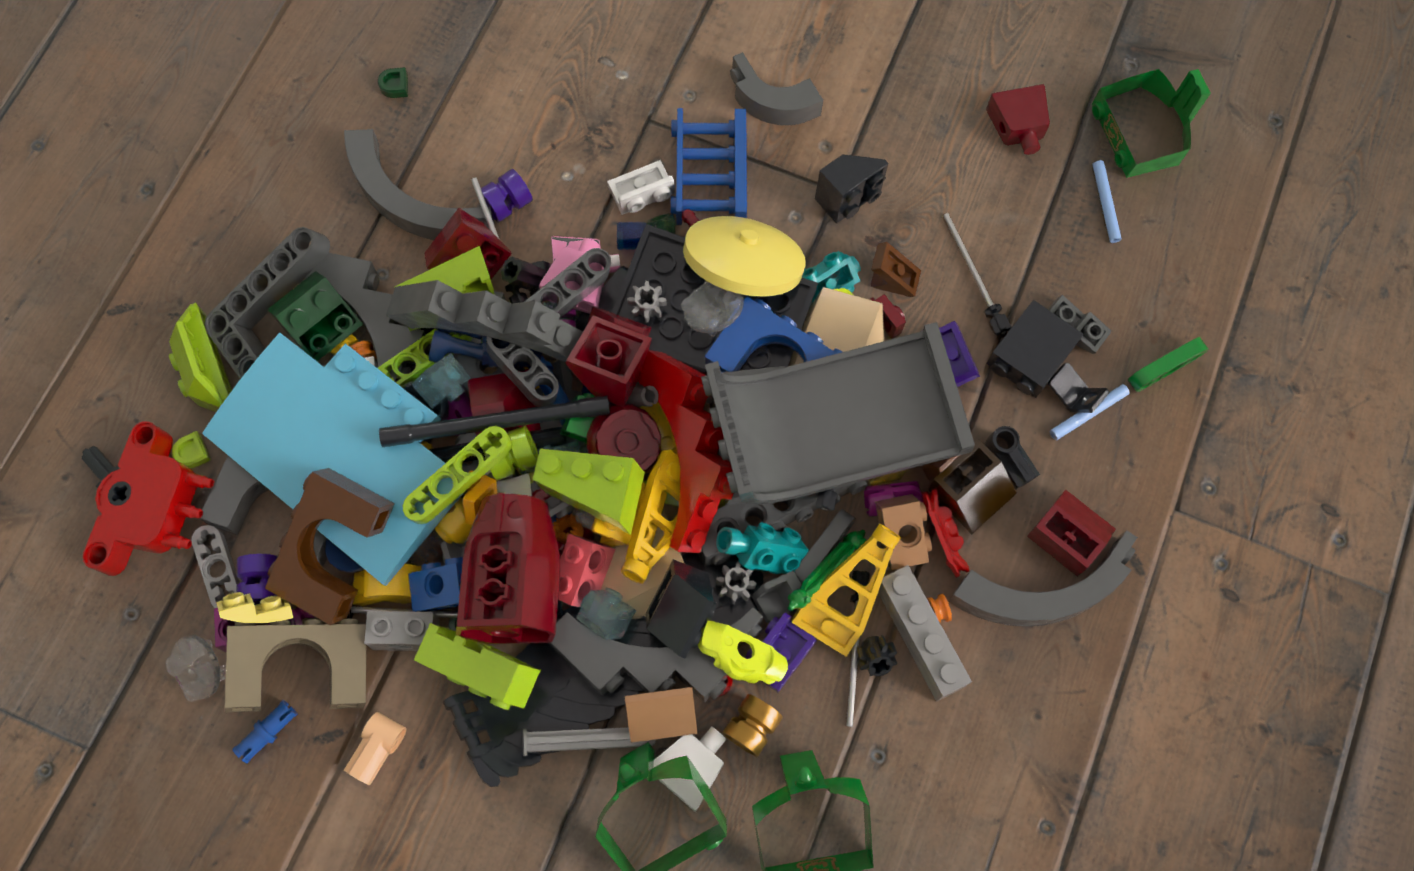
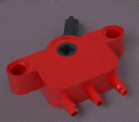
[82,421,214,576]

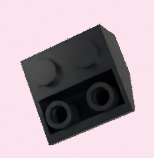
[815,154,889,224]
[645,559,716,659]

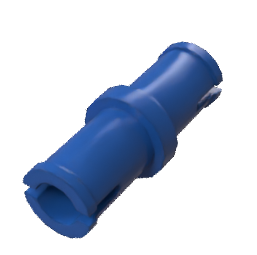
[232,700,298,764]

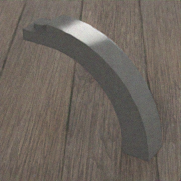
[344,129,495,240]
[948,530,1138,627]

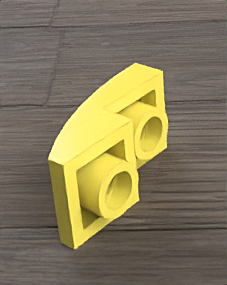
[216,592,293,623]

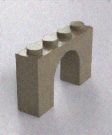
[225,619,366,713]

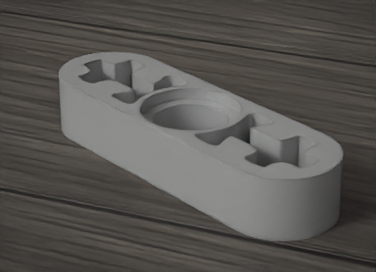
[191,525,240,608]

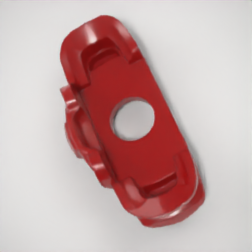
[921,488,970,578]

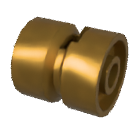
[722,694,783,757]

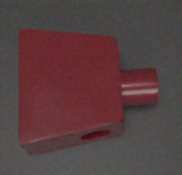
[986,84,1050,155]

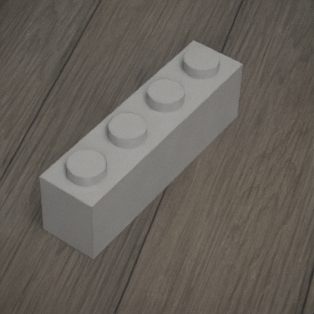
[878,565,972,702]

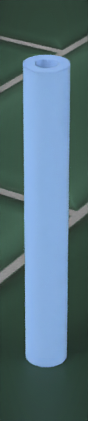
[1092,160,1122,243]
[1049,384,1130,441]

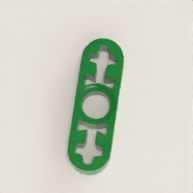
[1128,337,1209,393]

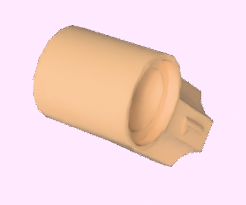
[344,712,407,785]

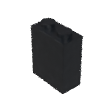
[986,300,1084,398]

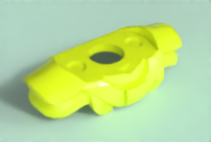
[698,620,788,684]

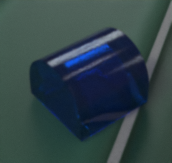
[617,222,647,250]

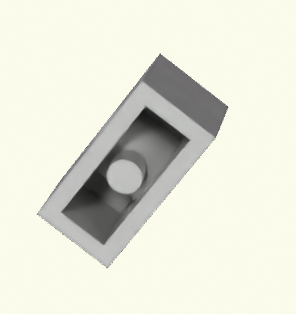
[364,611,440,651]

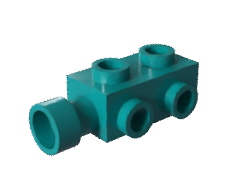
[802,251,861,304]
[716,522,809,574]

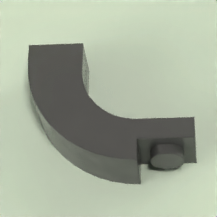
[730,52,823,125]

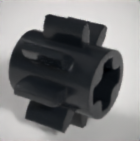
[856,635,897,676]

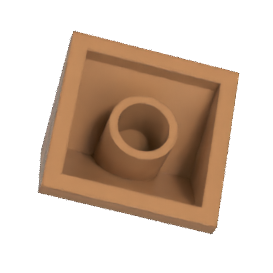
[625,687,698,743]

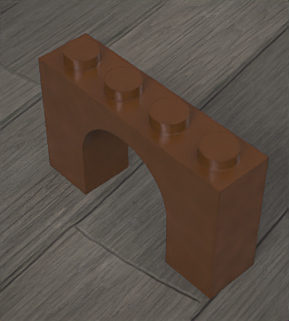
[265,468,395,625]

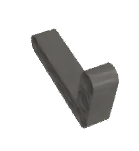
[205,227,330,379]
[486,248,611,407]

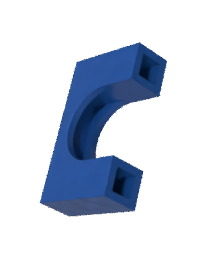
[705,296,843,373]

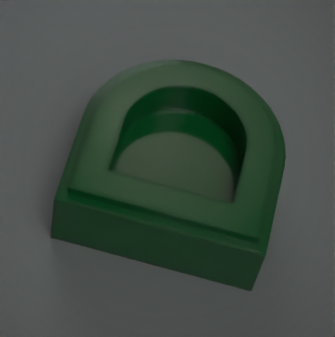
[378,67,408,98]

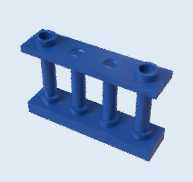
[671,108,747,225]

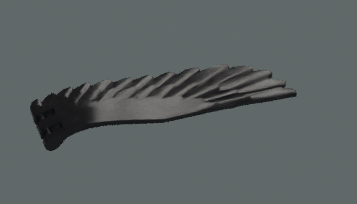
[443,552,763,787]

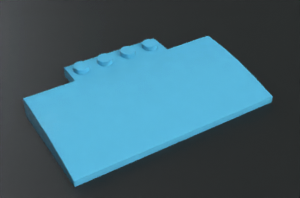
[202,332,465,586]

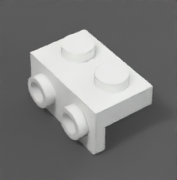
[607,160,675,215]

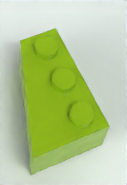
[395,246,495,331]
[532,449,645,535]
[414,623,540,710]

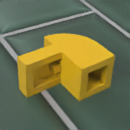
[353,564,422,606]

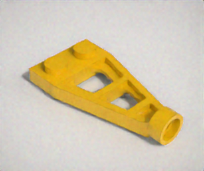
[620,449,680,584]
[792,524,901,657]

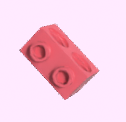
[558,534,616,610]

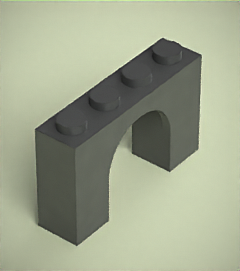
[200,456,327,566]

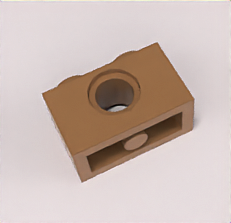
[875,494,932,570]

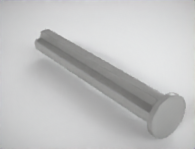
[522,727,656,756]

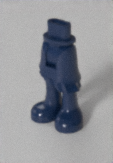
[429,329,542,370]

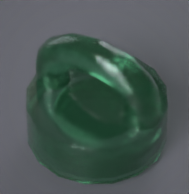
[646,213,676,234]

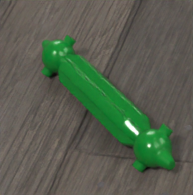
[788,529,866,611]

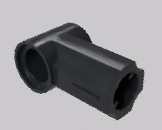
[501,256,551,296]
[985,426,1040,490]

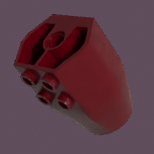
[456,493,560,644]

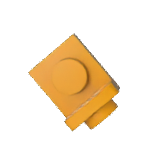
[462,470,497,525]

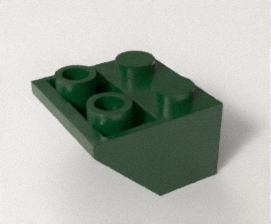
[267,271,363,361]

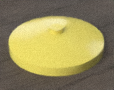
[683,216,806,296]

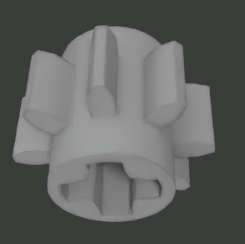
[627,281,667,322]
[715,562,756,604]

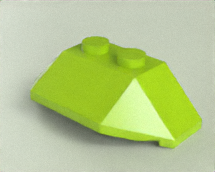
[169,303,232,412]

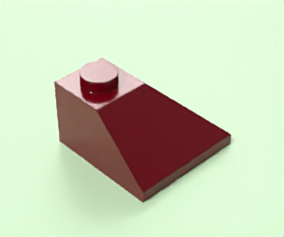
[566,315,652,407]
[467,369,541,438]

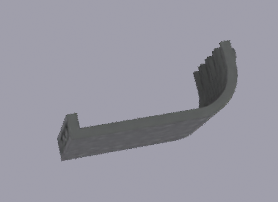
[701,322,975,504]

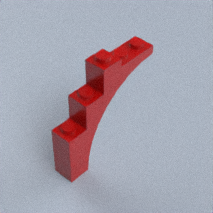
[637,350,734,553]

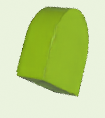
[172,431,211,468]

